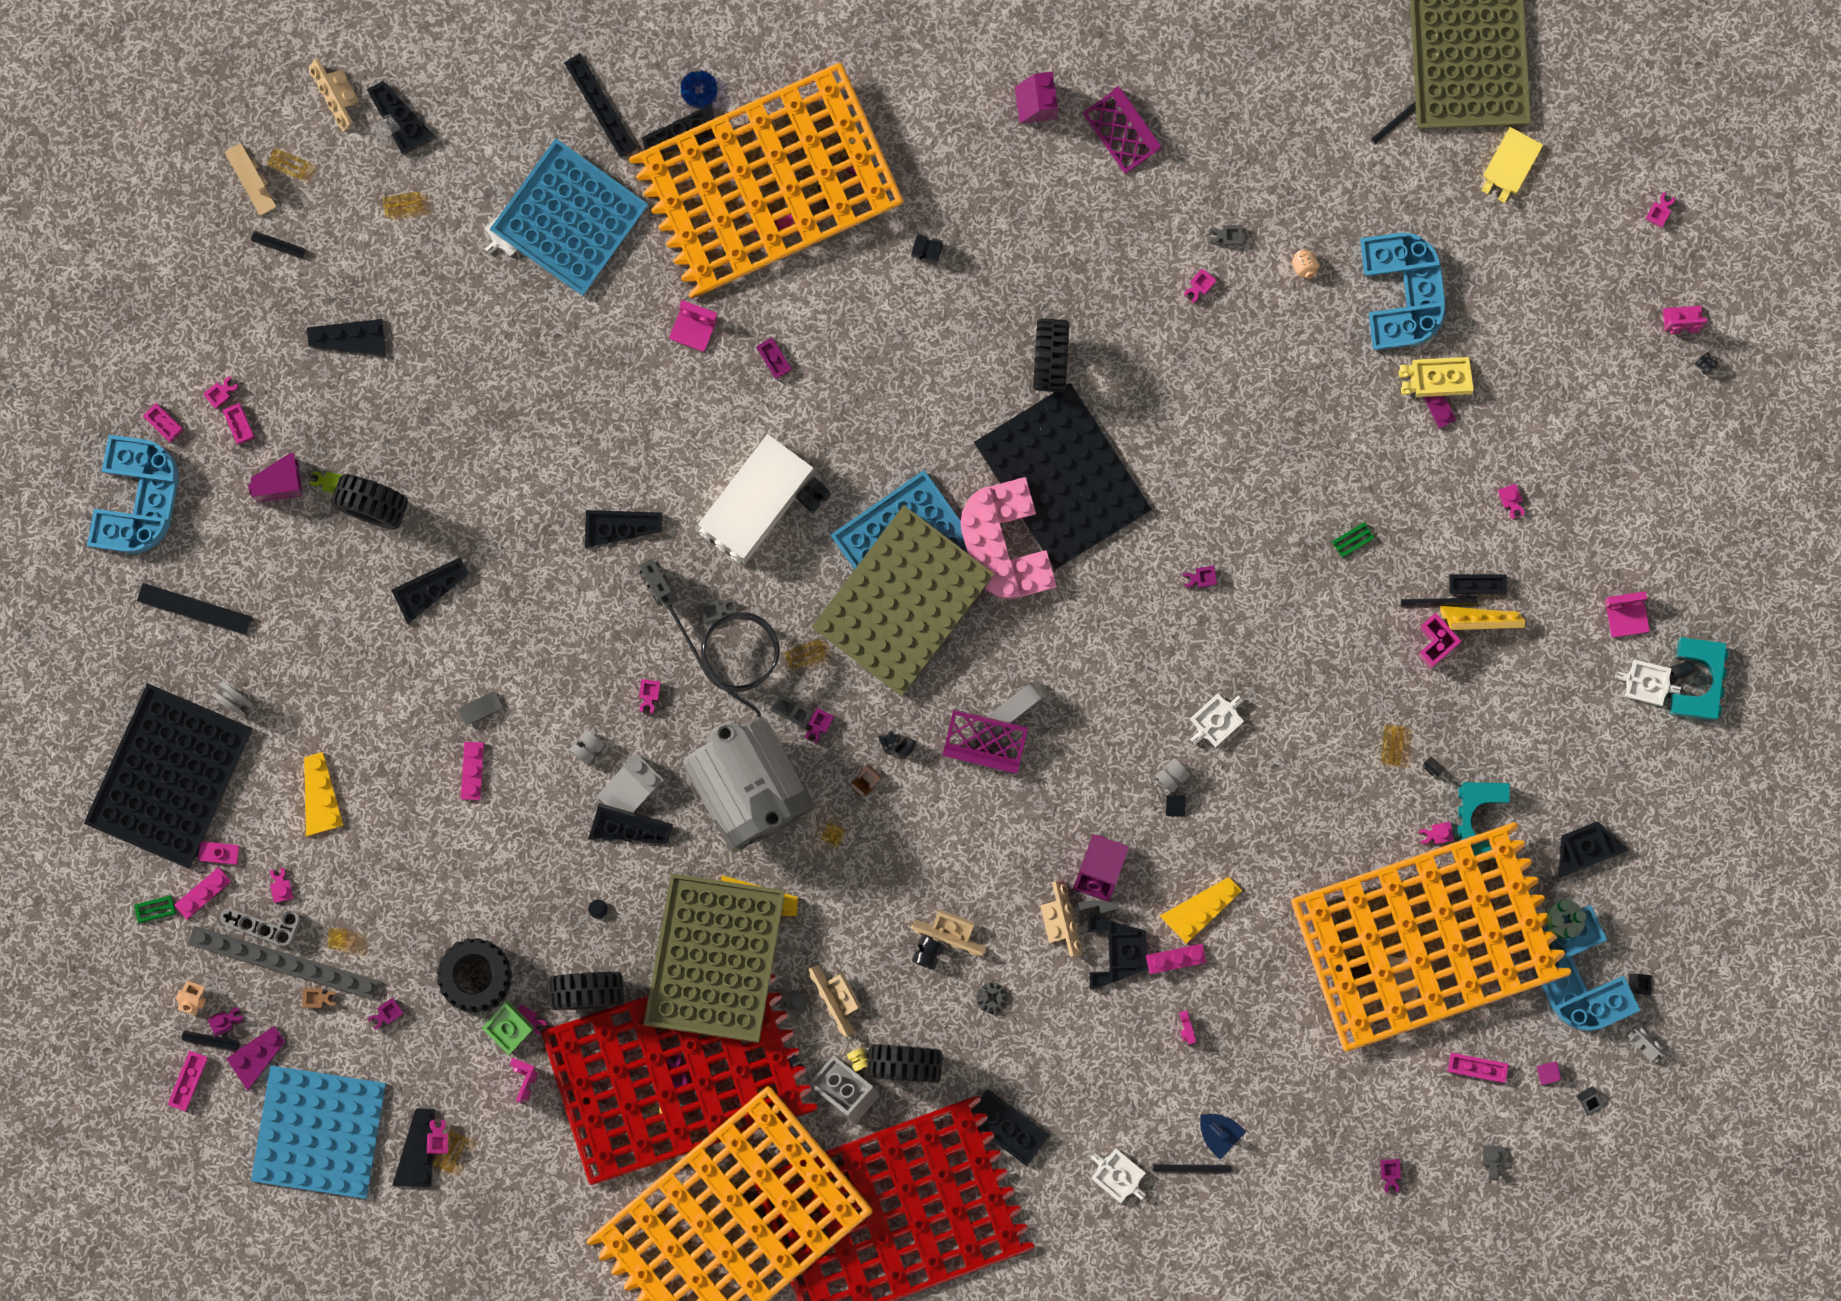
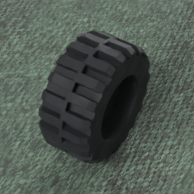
[1033,318,1070,392]
[331,474,408,530]
[436,938,512,1013]
[549,972,624,1010]
[867,1044,943,1083]

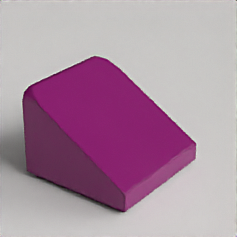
[1536,1061,1561,1085]

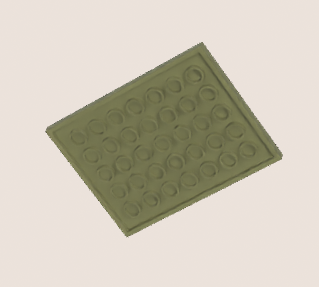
[1410,0,1531,129]
[812,505,995,697]
[644,873,786,1043]

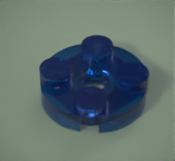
[680,70,718,109]

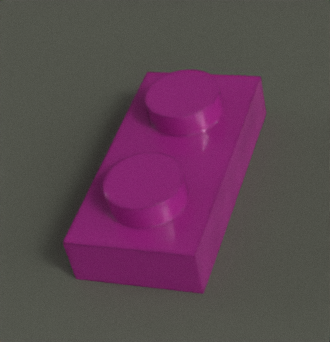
[756,337,792,380]
[1423,396,1456,429]

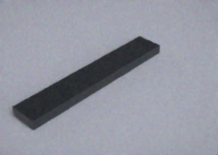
[564,53,637,158]
[137,583,252,635]

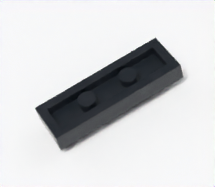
[1449,574,1507,594]

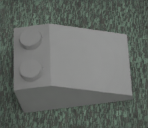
[597,753,665,813]
[808,1055,880,1125]

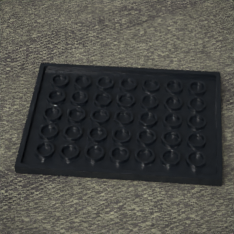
[974,383,1152,570]
[83,683,253,869]

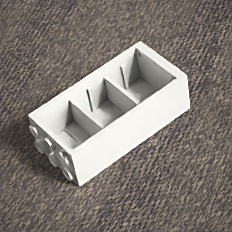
[698,434,814,564]

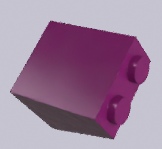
[1014,71,1058,124]
[248,452,303,503]
[1073,834,1129,902]

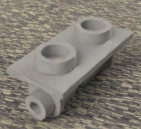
[1628,1025,1666,1063]

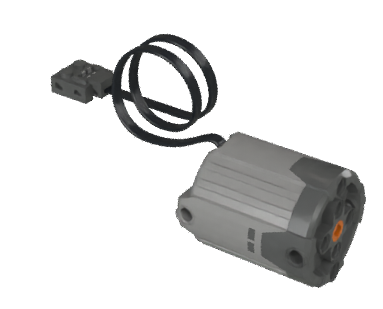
[637,558,816,854]

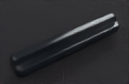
[251,231,306,258]
[181,1031,239,1051]

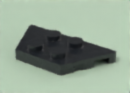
[1558,821,1629,878]

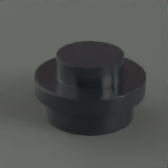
[588,899,608,919]

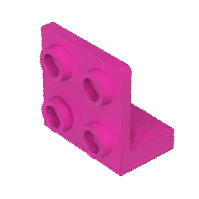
[669,300,718,352]
[1663,306,1708,334]
[1605,591,1649,638]
[509,1057,539,1104]

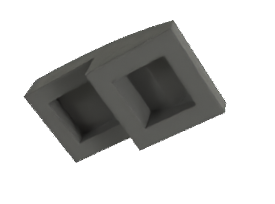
[458,691,503,726]
[769,693,814,729]
[1078,901,1120,915]

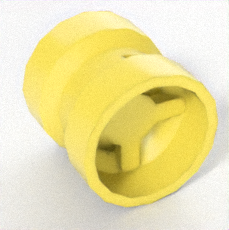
[847,1047,868,1072]

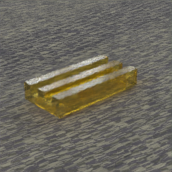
[267,148,310,180]
[382,191,423,217]
[784,639,827,671]
[1381,724,1404,765]
[433,1130,468,1174]

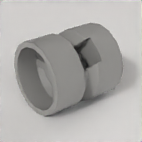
[569,729,605,766]
[1154,758,1190,795]

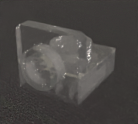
[369,114,400,147]

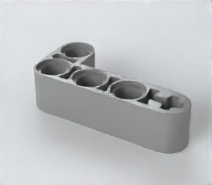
[975,681,1048,743]
[220,908,301,947]

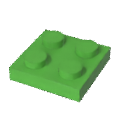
[482,1001,535,1055]

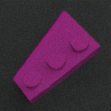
[226,1026,286,1091]

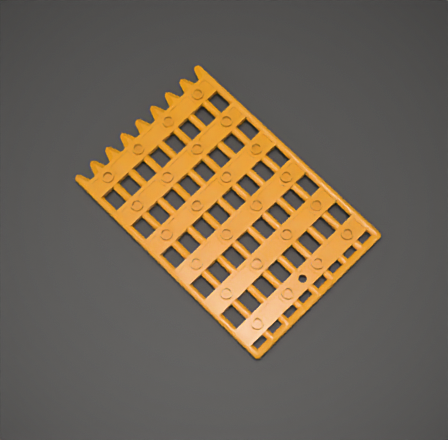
[629,63,904,299]
[1291,822,1571,1052]
[587,1086,872,1301]

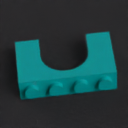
[1669,637,1729,721]
[1458,782,1510,861]

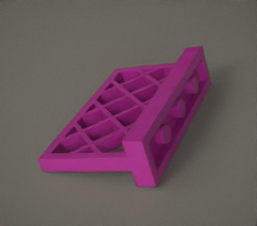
[1082,85,1163,174]
[942,709,1028,774]

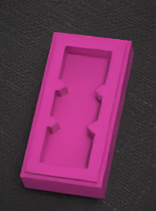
[143,403,183,443]
[222,403,255,445]
[198,841,239,865]

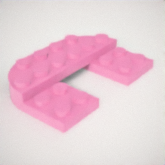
[961,477,1057,599]

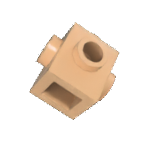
[176,981,206,1016]

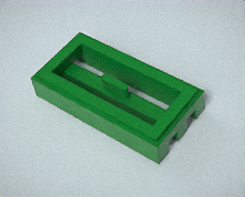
[1332,522,1374,558]
[134,895,176,924]

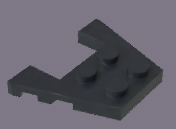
[1087,914,1147,990]

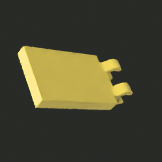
[1481,127,1543,203]
[1399,357,1474,397]

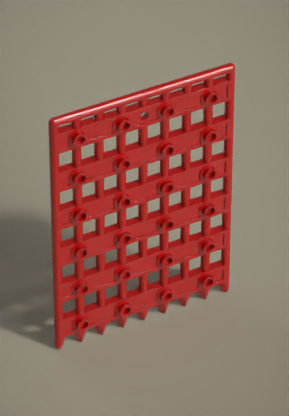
[541,975,818,1185]
[755,1095,1035,1301]

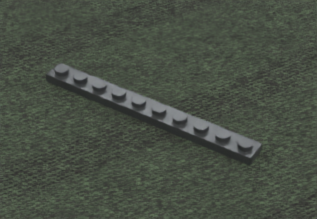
[188,926,379,999]

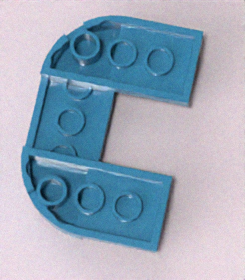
[1360,233,1446,351]
[87,435,179,554]
[1533,905,1641,1031]

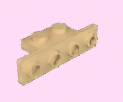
[309,59,359,132]
[225,143,276,216]
[1040,880,1082,957]
[911,909,987,956]
[808,965,861,1037]

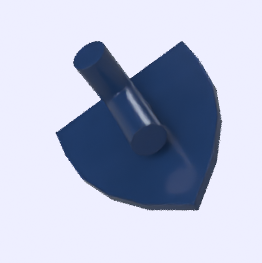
[1200,1114,1247,1159]

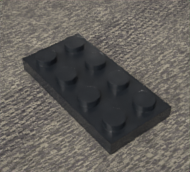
[971,1089,1050,1167]

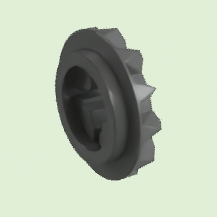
[977,983,1008,1014]

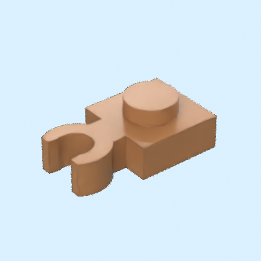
[302,988,336,1008]

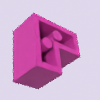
[1418,613,1461,670]

